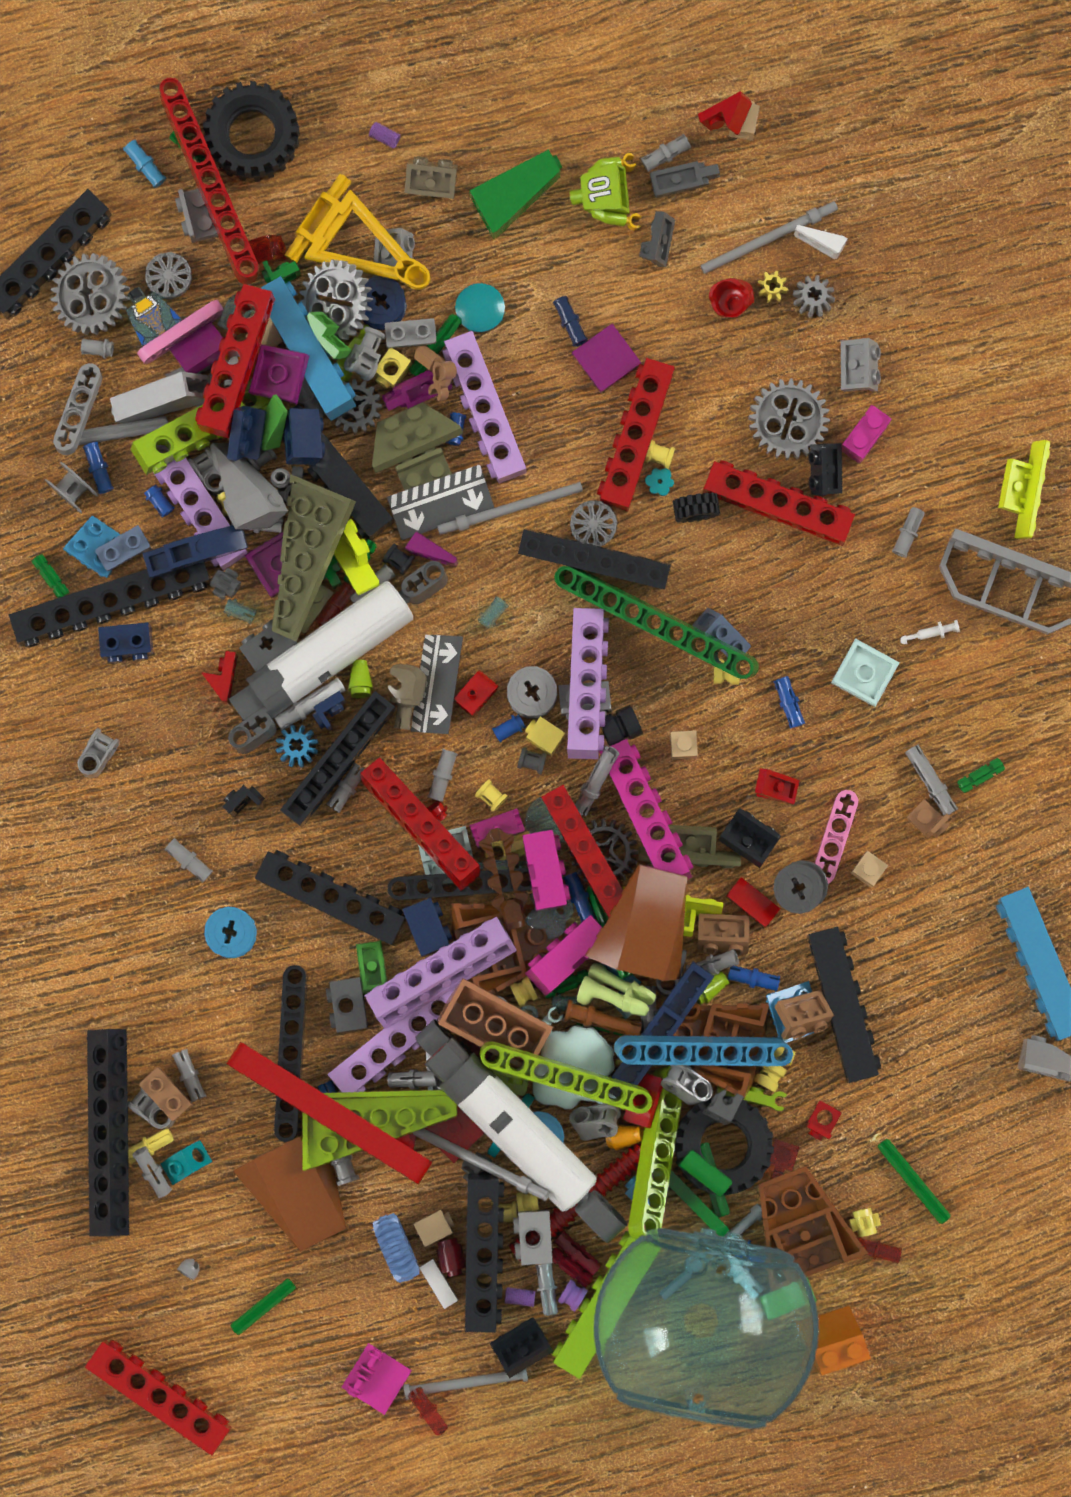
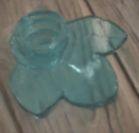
[526,893,574,939]

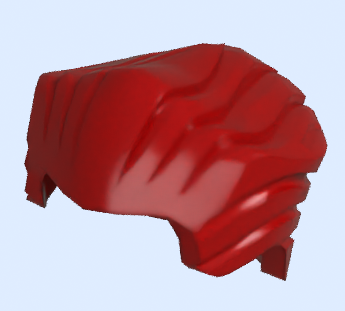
[709,278,754,318]

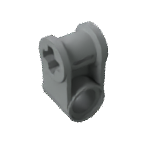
[187,447,224,497]
[77,728,120,778]
[661,1065,713,1105]
[128,1087,175,1129]
[569,1103,621,1141]

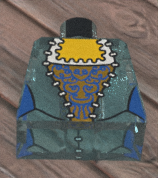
[126,287,182,347]

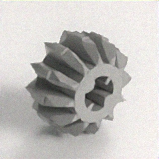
[793,275,835,318]

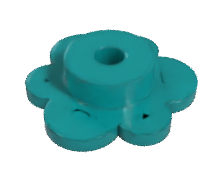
[645,468,674,496]

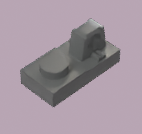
[639,211,675,267]

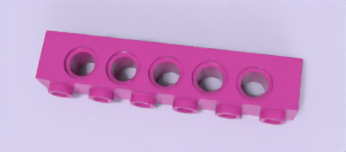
[599,739,694,880]

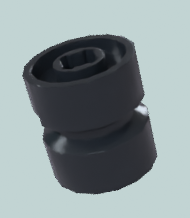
[600,705,643,747]

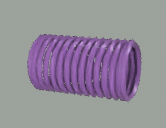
[369,122,401,149]
[505,1287,536,1307]

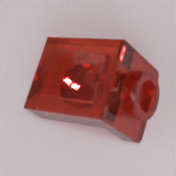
[248,235,286,265]

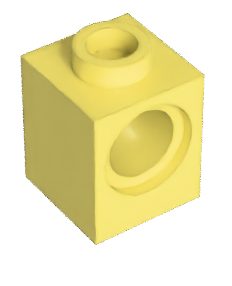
[374,348,412,389]
[525,716,565,757]

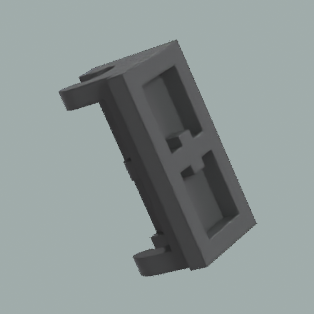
[703,1090,744,1125]

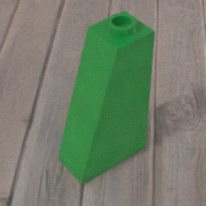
[469,149,562,240]

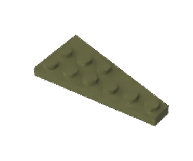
[272,474,356,642]

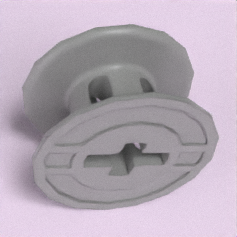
[44,462,98,514]
[507,666,557,719]

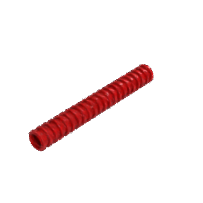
[509,1141,642,1262]

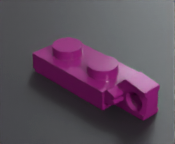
[382,370,453,411]

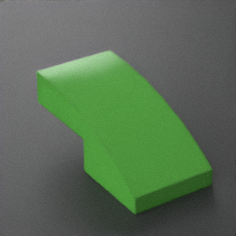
[307,311,352,359]

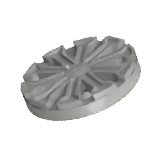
[145,252,192,299]
[570,500,617,546]

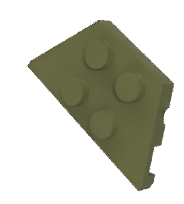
[372,402,463,473]

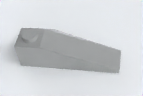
[210,443,288,529]

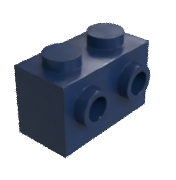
[284,408,325,465]
[98,622,154,664]
[402,898,453,958]

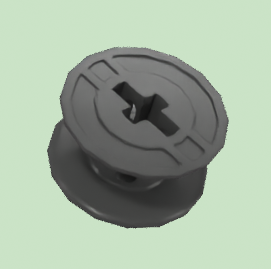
[773,860,828,914]

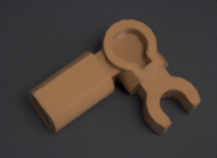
[414,345,457,402]

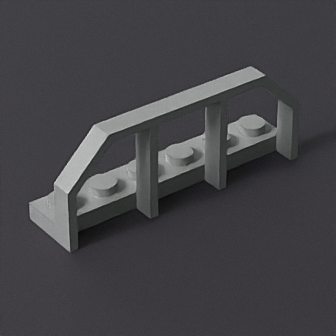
[939,528,1071,635]

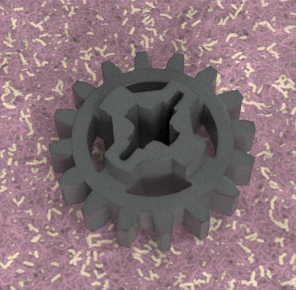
[333,379,382,435]

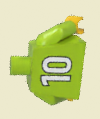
[570,153,641,231]

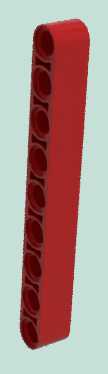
[159,77,258,285]
[226,1042,433,1185]

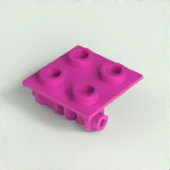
[341,1343,412,1415]

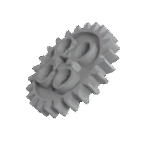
[50,253,130,335]
[298,260,373,340]
[748,378,830,460]

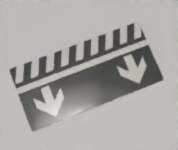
[387,465,494,540]
[411,635,463,734]

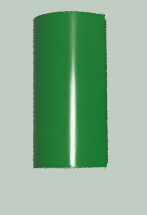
[679,1149,732,1197]

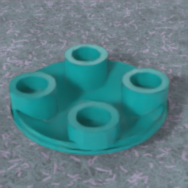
[455,283,505,332]

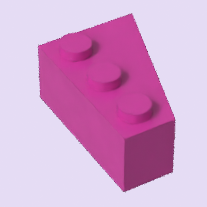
[522,830,571,912]
[525,915,601,996]

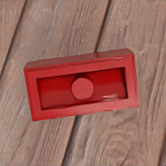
[725,877,781,928]
[623,1074,663,1128]

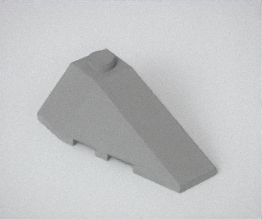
[1017,1035,1071,1082]

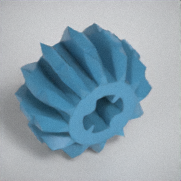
[276,725,318,768]

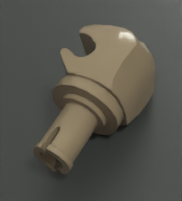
[388,664,427,730]

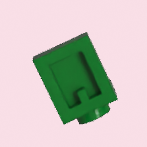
[261,260,301,284]

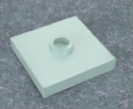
[831,638,900,707]

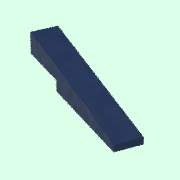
[609,961,714,1098]

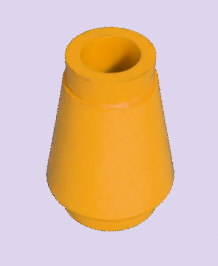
[605,1125,644,1150]

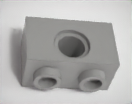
[513,1210,552,1265]

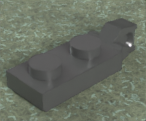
[649,161,720,198]

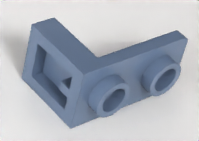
[95,525,153,571]
[692,608,751,658]

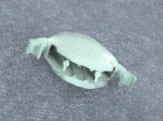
[532,1007,616,1110]

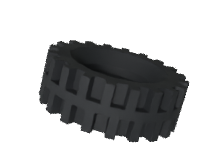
[203,81,300,182]
[674,1096,774,1196]

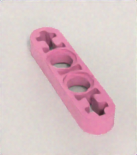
[137,300,225,364]
[815,790,858,884]

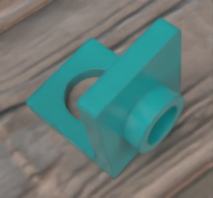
[161,1140,212,1185]

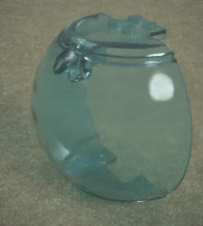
[594,1228,819,1430]

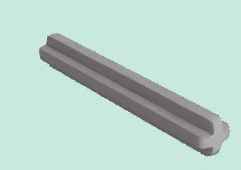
[74,416,168,445]

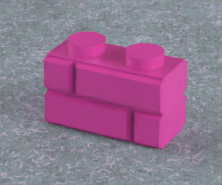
[842,405,892,464]

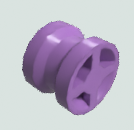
[558,1279,588,1312]

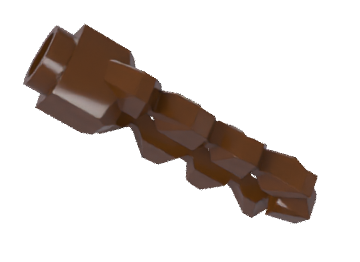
[478,828,528,930]

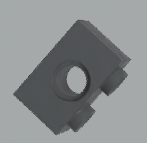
[326,977,368,1033]

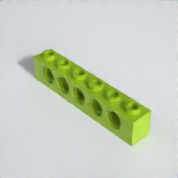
[131,378,271,475]

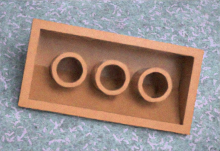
[437,978,553,1067]

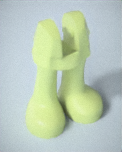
[577,962,656,1016]

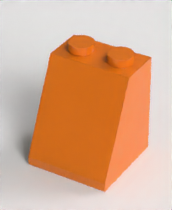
[800,1305,871,1376]

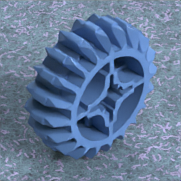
[373,1213,420,1283]

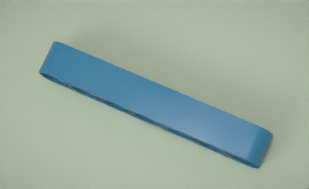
[614,1036,793,1066]

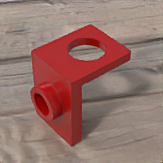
[805,1101,842,1141]

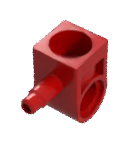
[454,670,499,718]

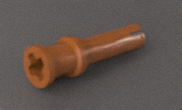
[562,999,642,1036]

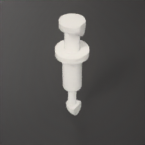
[900,620,960,644]

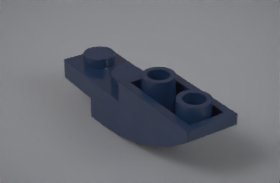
[142,525,248,578]

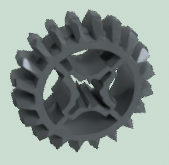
[570,818,639,882]

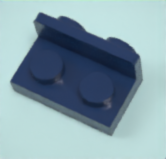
[227,406,267,461]
[313,691,346,731]

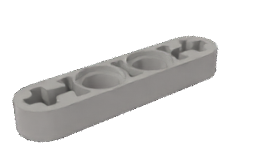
[53,363,103,455]

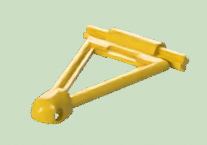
[285,174,431,290]

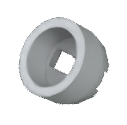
[177,1258,200,1281]

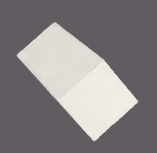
[419,1259,458,1309]

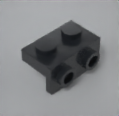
[808,443,842,496]
[222,785,266,818]
[718,808,781,868]
[490,1318,554,1378]

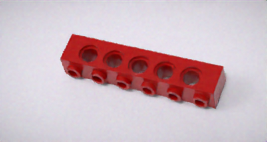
[195,284,276,439]
[597,358,675,512]
[703,460,855,546]
[360,757,480,891]
[541,785,623,918]
[85,1339,232,1456]

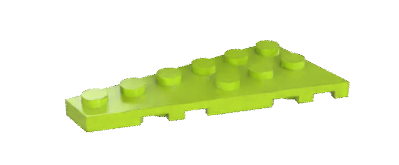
[302,1090,457,1171]

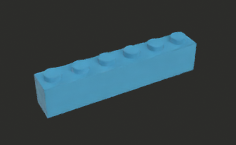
[261,276,356,421]
[996,887,1071,1041]

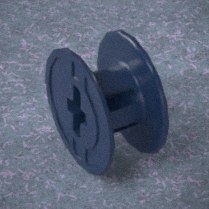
[363,276,407,330]

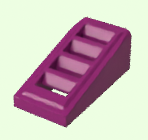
[405,532,458,567]

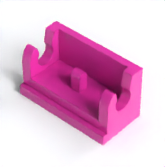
[470,809,525,849]

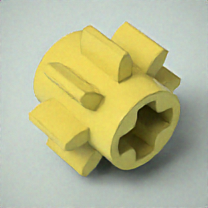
[757,271,788,303]
[848,1208,881,1237]

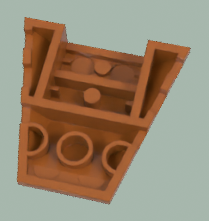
[585,864,687,981]
[452,903,563,994]
[673,1003,770,1100]
[233,1135,347,1252]
[758,1166,868,1291]

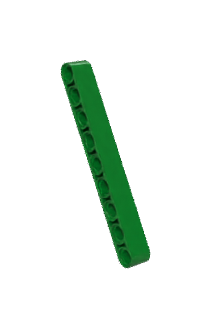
[554,566,759,679]

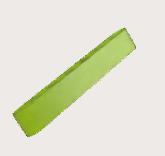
[480,1041,652,1114]
[628,1066,682,1240]

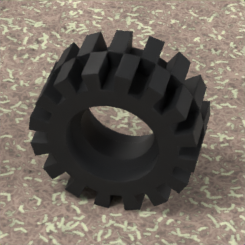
[672,493,720,523]

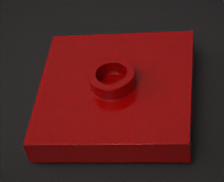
[424,1105,484,1163]

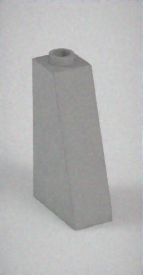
[110,372,211,423]

